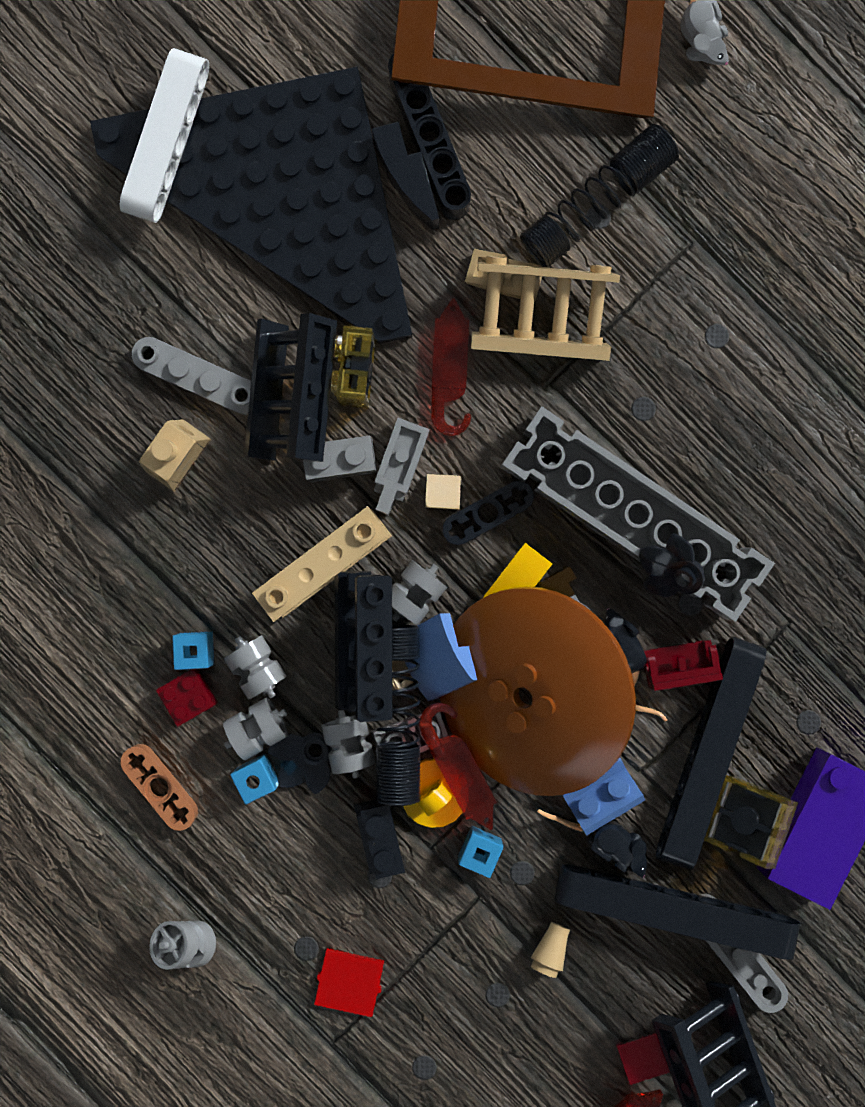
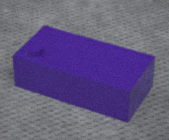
[756,747,865,910]

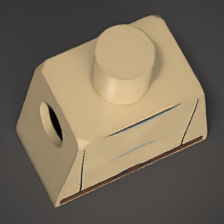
[139,419,211,492]

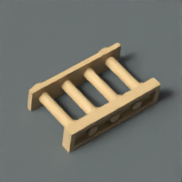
[471,256,620,361]
[252,506,392,622]

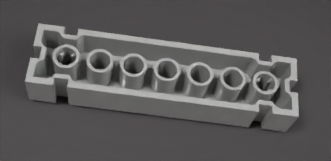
[500,406,775,622]

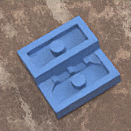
[405,613,477,701]

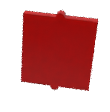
[314,948,384,1017]

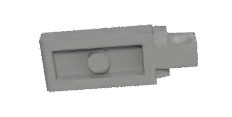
[374,418,430,516]

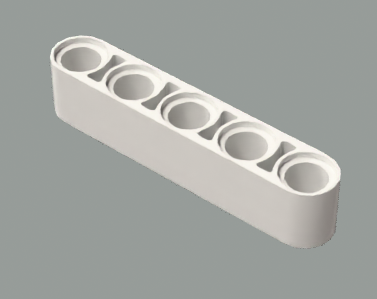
[120,48,209,223]

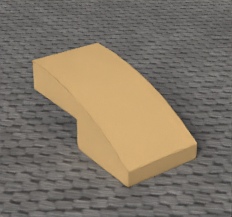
[465,249,542,302]

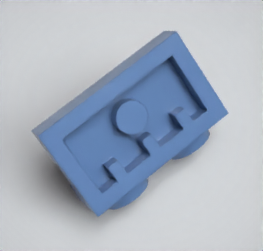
[562,758,645,836]

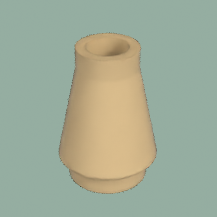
[531,922,570,978]

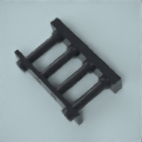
[244,313,337,462]
[652,981,776,1107]

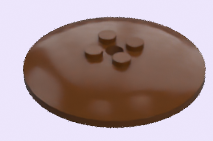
[440,587,636,796]

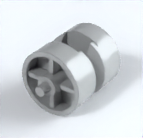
[392,560,447,625]
[223,635,287,700]
[223,697,288,761]
[321,710,376,778]
[150,921,216,970]

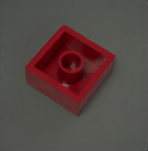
[156,669,218,727]

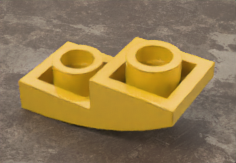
[483,543,552,598]

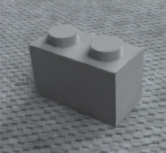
[303,435,377,482]

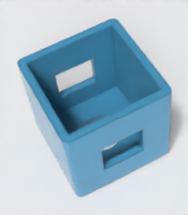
[172,631,214,670]
[230,754,279,805]
[458,826,503,878]

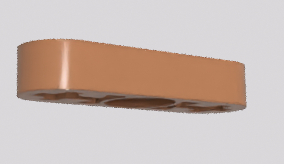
[120,744,198,831]

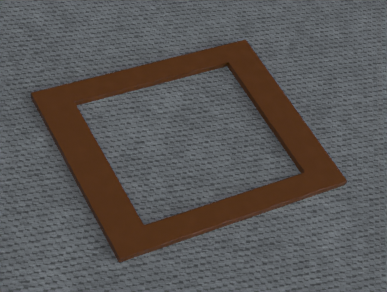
[391,0,665,120]

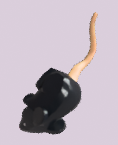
[604,608,667,722]
[537,809,647,878]

